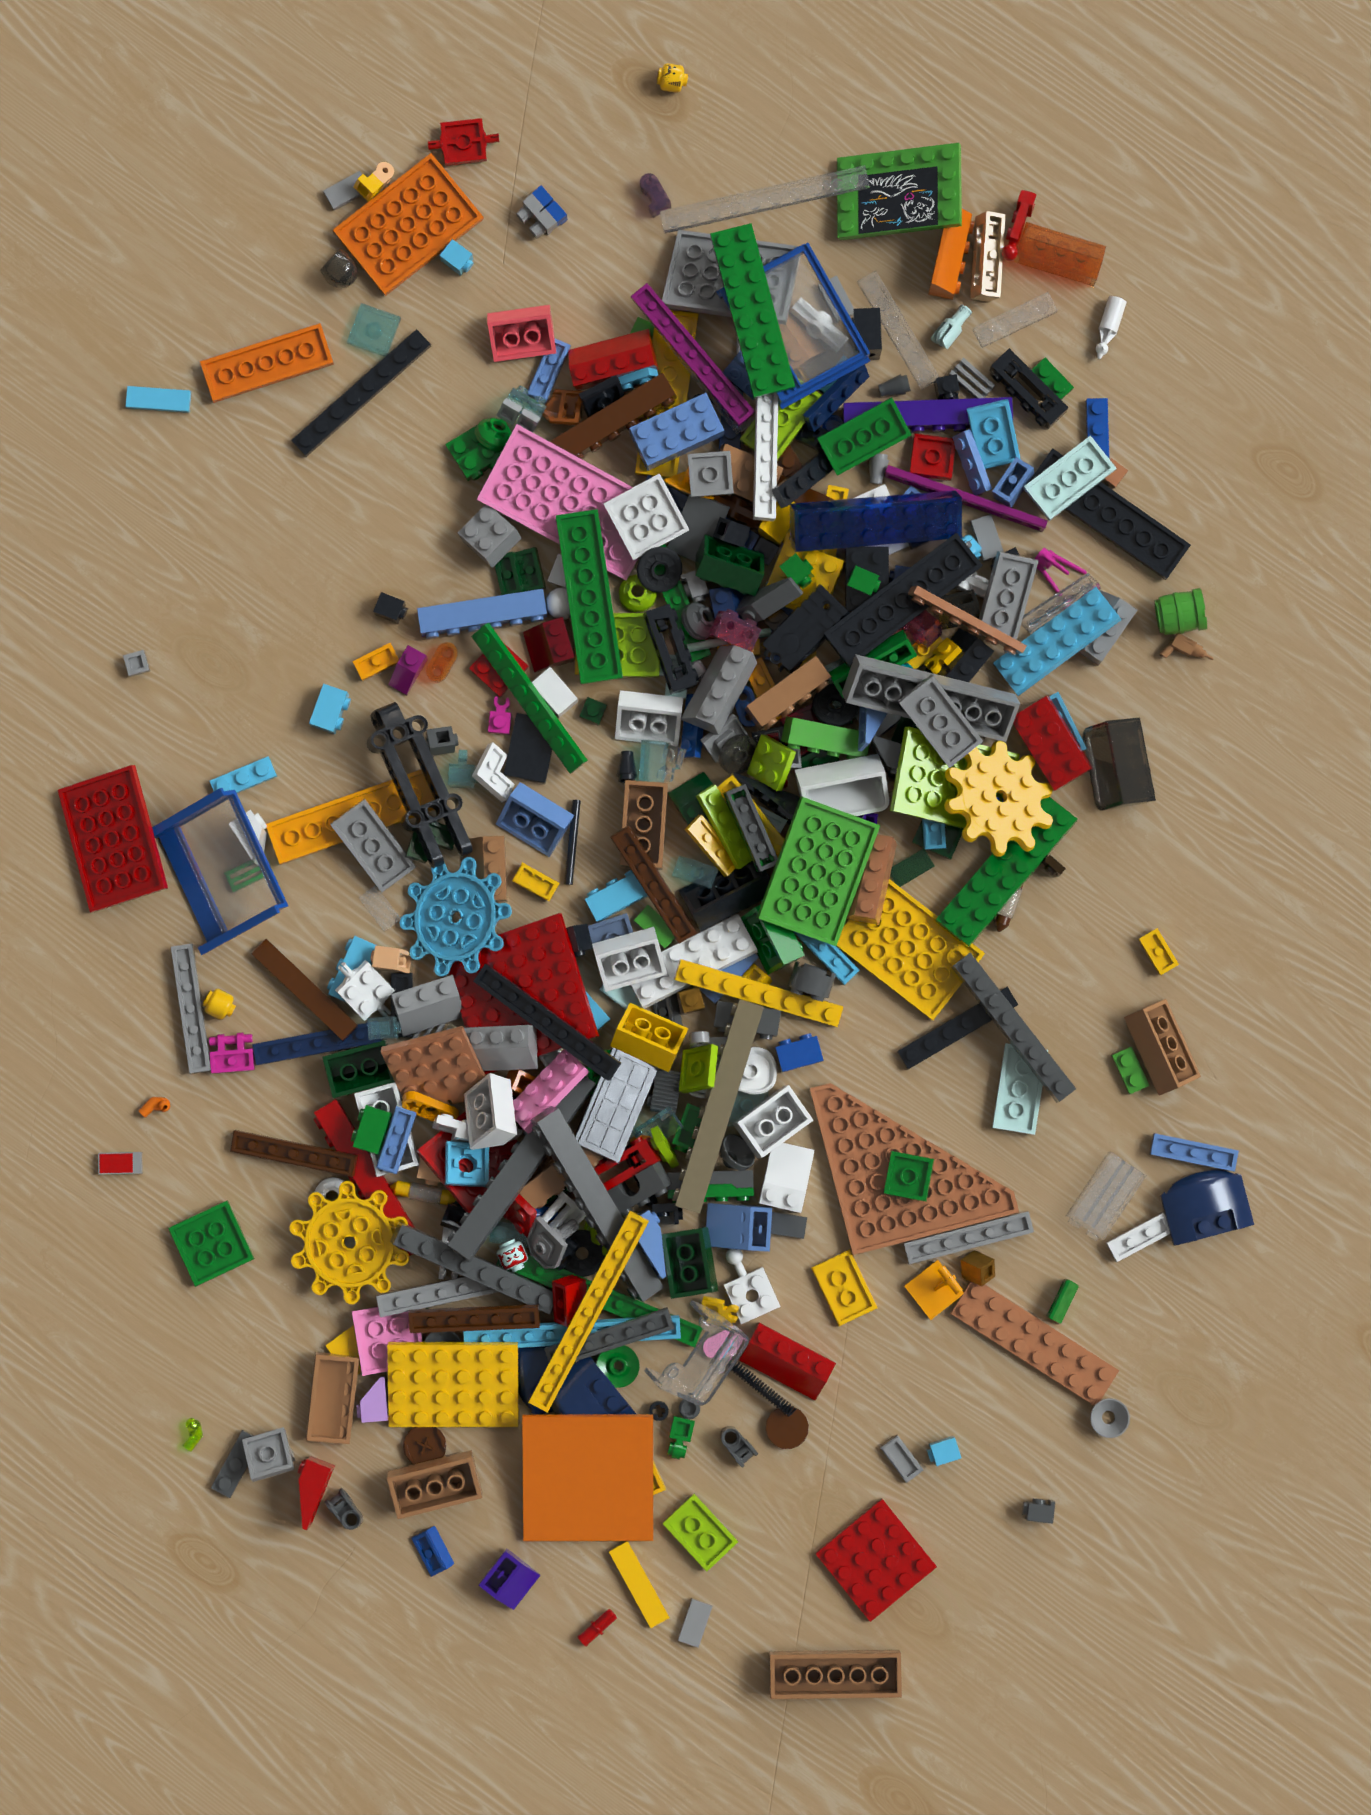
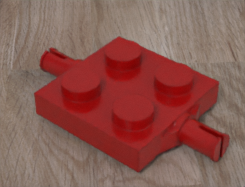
[428,118,499,166]

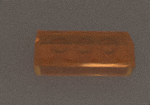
[1014,222,1106,286]

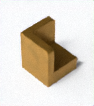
[961,1250,995,1287]

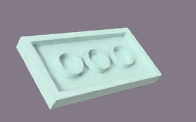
[1023,436,1117,521]
[992,1043,1048,1135]

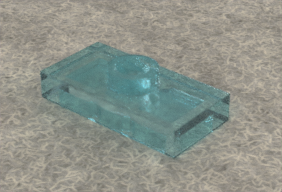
[672,856,718,889]

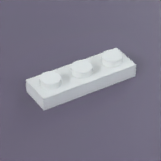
[1106,1213,1170,1262]

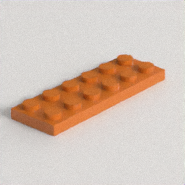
[200,323,334,403]

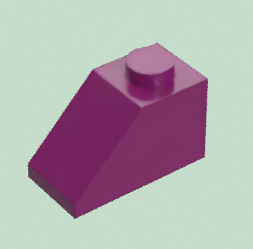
[388,645,428,695]

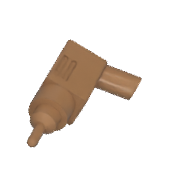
[1159,633,1214,660]

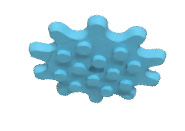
[399,857,512,977]

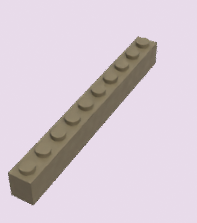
[672,999,764,1214]

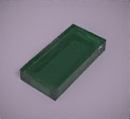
[890,848,935,887]

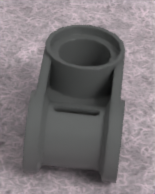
[720,1426,758,1468]
[324,1488,363,1530]

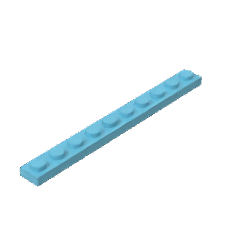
[463,1315,681,1348]

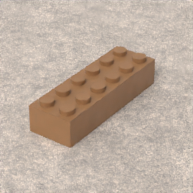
[769,1650,902,1699]

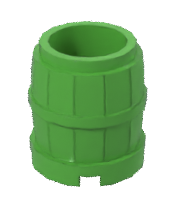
[1154,588,1207,635]

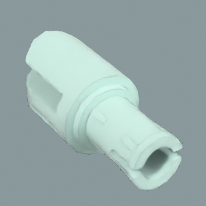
[931,304,972,349]

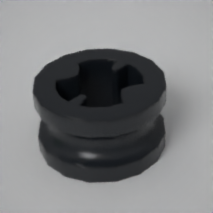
[649,1401,669,1421]

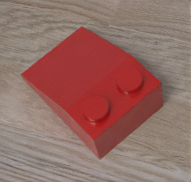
[297,1456,335,1530]

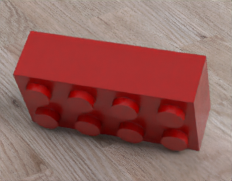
[1013,696,1093,791]

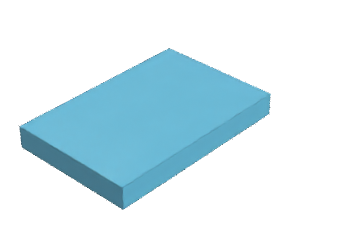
[966,399,1020,469]

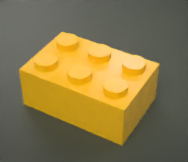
[610,1003,689,1072]

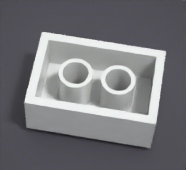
[732,1085,813,1158]

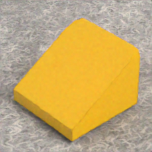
[742,963,772,985]

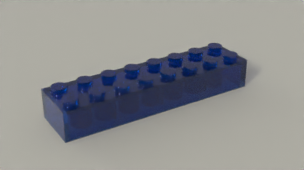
[790,490,962,552]

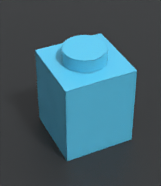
[440,239,474,276]
[927,1436,961,1466]

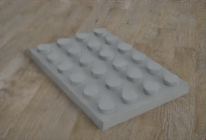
[662,230,801,325]

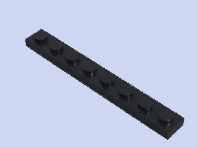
[291,329,431,457]
[474,964,621,1081]

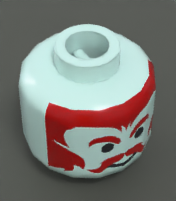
[496,1239,528,1272]

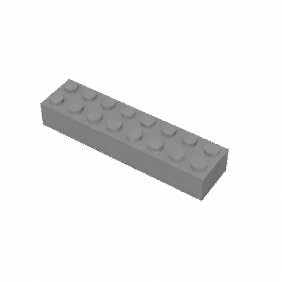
[842,654,1020,742]

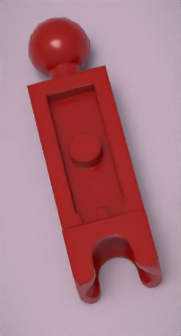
[1001,190,1037,261]

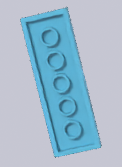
[993,587,1121,696]

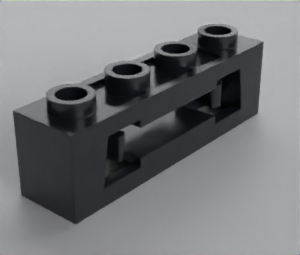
[989,348,1069,429]
[643,604,699,695]

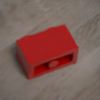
[552,1275,587,1327]

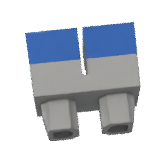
[516,185,568,239]

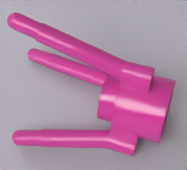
[1035,547,1087,595]

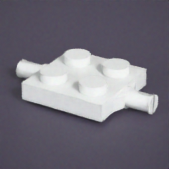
[335,960,395,1021]

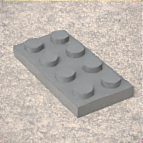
[979,551,1038,640]
[898,674,983,768]
[330,798,416,892]

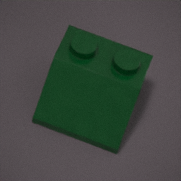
[668,772,714,826]

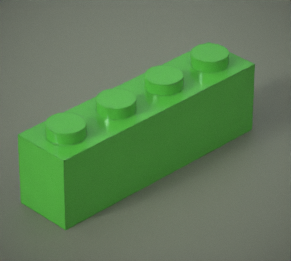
[781,716,870,759]

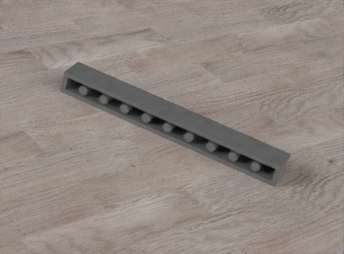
[447,1076,595,1263]
[530,1106,664,1302]

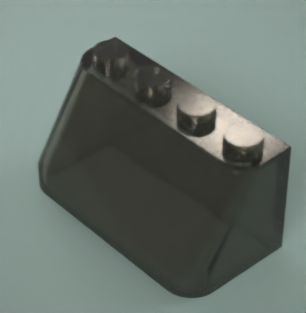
[1082,717,1156,811]

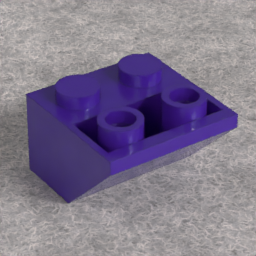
[479,1548,540,1610]

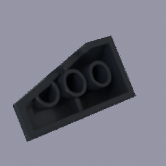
[733,772,800,825]

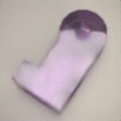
[640,173,671,218]

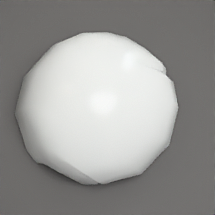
[546,588,571,620]

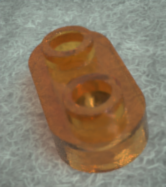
[426,642,458,683]

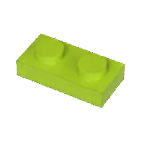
[650,1125,679,1168]

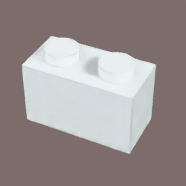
[532,667,578,718]

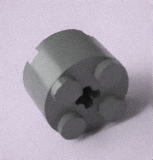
[788,961,836,1002]

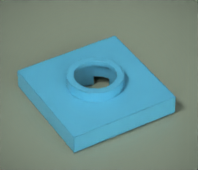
[445,1141,489,1187]

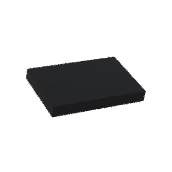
[504,713,552,784]

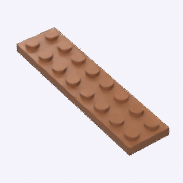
[950,1281,1119,1405]

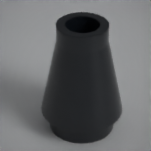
[616,751,637,783]

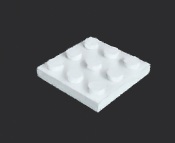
[603,473,689,560]

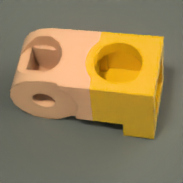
[353,162,394,202]

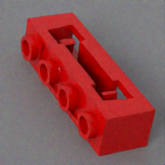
[594,1136,662,1191]

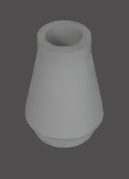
[869,453,889,484]

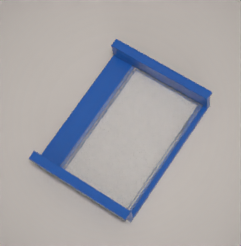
[716,243,870,409]
[152,788,288,955]

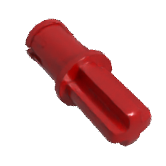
[577,1609,617,1647]

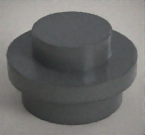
[679,1397,700,1419]

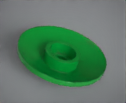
[597,1345,640,1388]

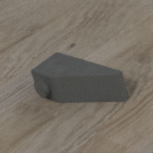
[736,577,803,625]

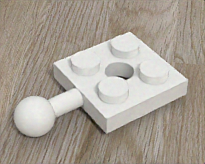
[723,1249,780,1324]

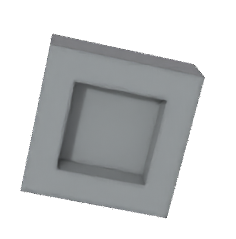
[123,650,150,677]

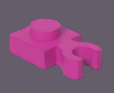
[488,696,512,735]

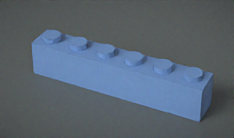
[417,589,547,639]

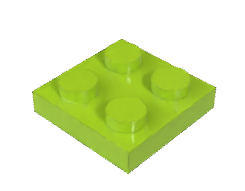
[747,734,796,791]
[679,1044,718,1093]

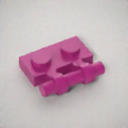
[209,1032,255,1074]

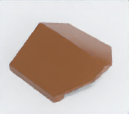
[542,389,583,425]

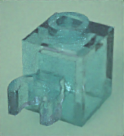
[448,750,479,789]
[367,1016,401,1041]

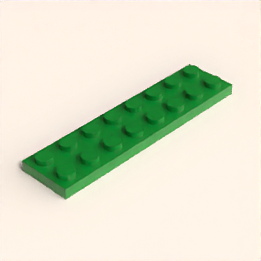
[710,223,795,399]
[556,509,623,684]
[936,797,1078,948]

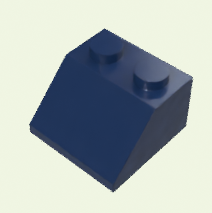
[709,587,758,634]

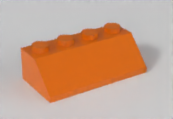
[928,208,975,300]

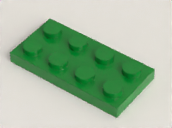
[817,397,912,476]

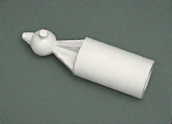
[1096,296,1127,359]

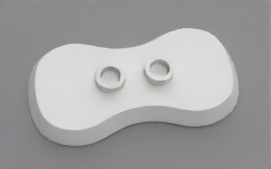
[690,1047,777,1098]

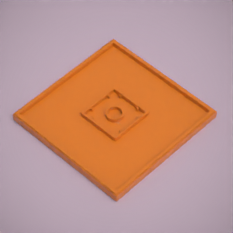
[522,1414,653,1541]

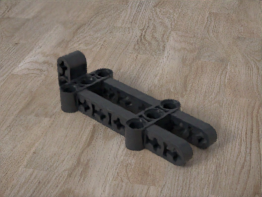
[367,702,473,868]

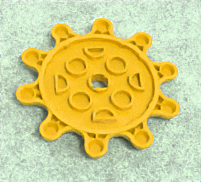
[944,741,1053,857]
[290,1181,409,1304]

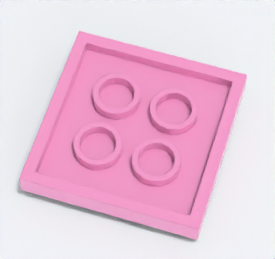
[352,1307,423,1376]

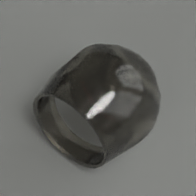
[320,248,358,289]

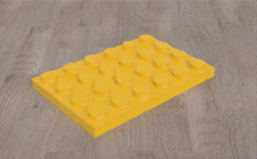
[837,879,985,1021]
[387,1342,519,1427]

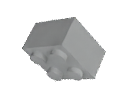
[458,504,521,568]

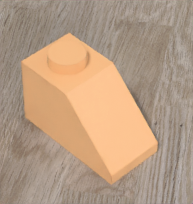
[371,945,412,973]

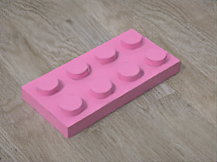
[513,1049,589,1134]

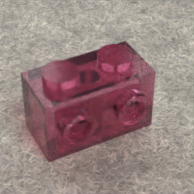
[708,609,762,652]
[901,610,942,648]

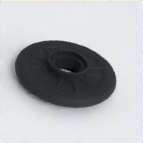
[637,547,683,593]
[812,684,859,726]
[564,1230,605,1277]

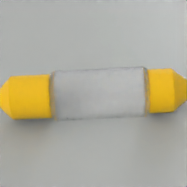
[390,1180,456,1205]

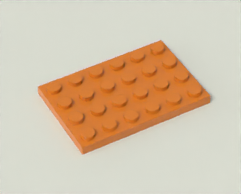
[333,153,484,296]

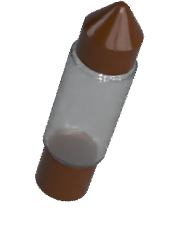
[994,884,1024,932]

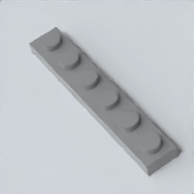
[171,944,211,1074]
[903,1211,1034,1264]
[376,1276,499,1317]

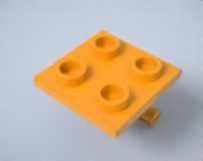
[904,1260,964,1320]

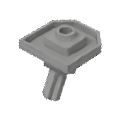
[700,714,749,762]
[527,1216,580,1269]

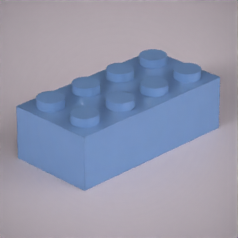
[629,393,724,471]

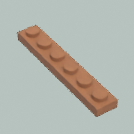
[908,586,1027,655]

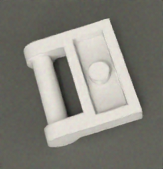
[541,1191,586,1229]

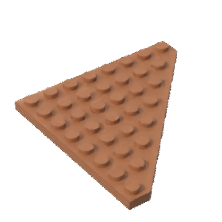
[810,1083,1019,1255]

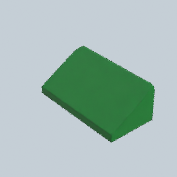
[1046,1279,1079,1324]

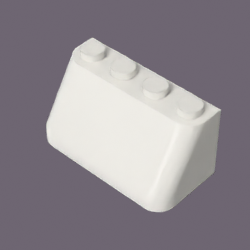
[795,754,889,816]

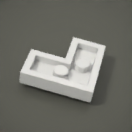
[472,742,515,802]

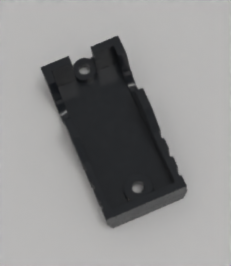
[761,584,850,674]

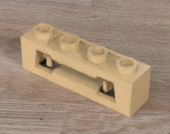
[970,211,1005,302]

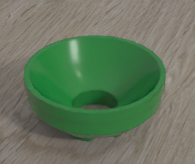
[475,418,512,452]

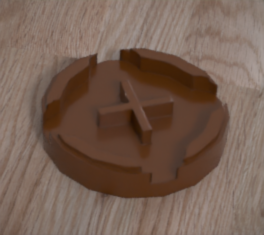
[766,1406,809,1449]
[403,1427,447,1464]

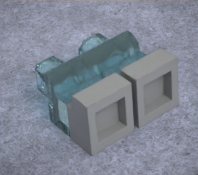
[497,385,547,432]

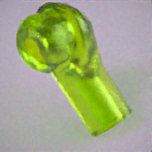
[183,1418,203,1452]

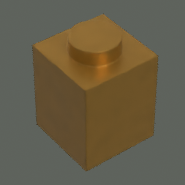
[678,987,705,1014]

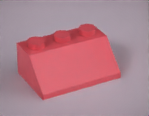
[487,305,556,362]

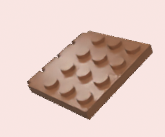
[381,1026,485,1111]

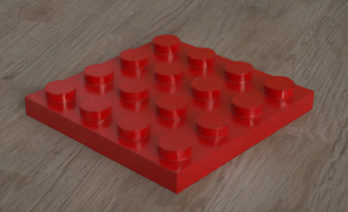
[416,1111,517,1213]
[815,1499,937,1622]

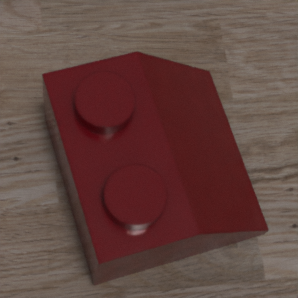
[523,617,575,673]

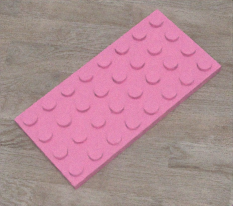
[477,424,638,580]

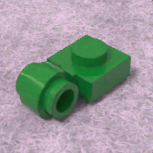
[667,1416,695,1460]

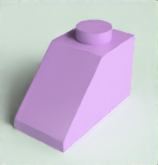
[357,1376,389,1423]

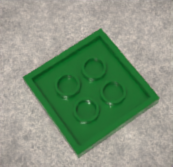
[168,1200,255,1287]

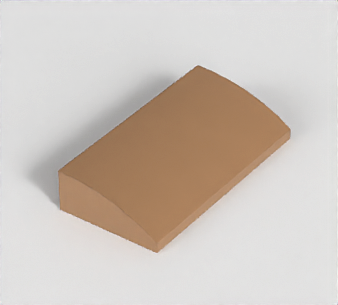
[306,1352,359,1444]

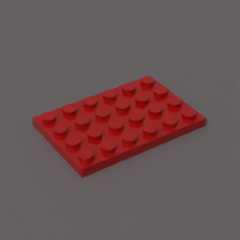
[58,765,168,912]

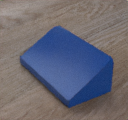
[411,1526,454,1577]

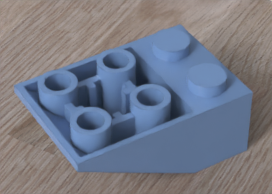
[706,1203,772,1252]

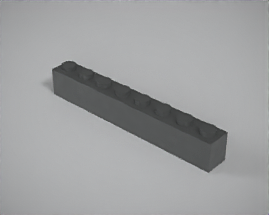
[951,953,1076,1103]
[391,1221,553,1314]

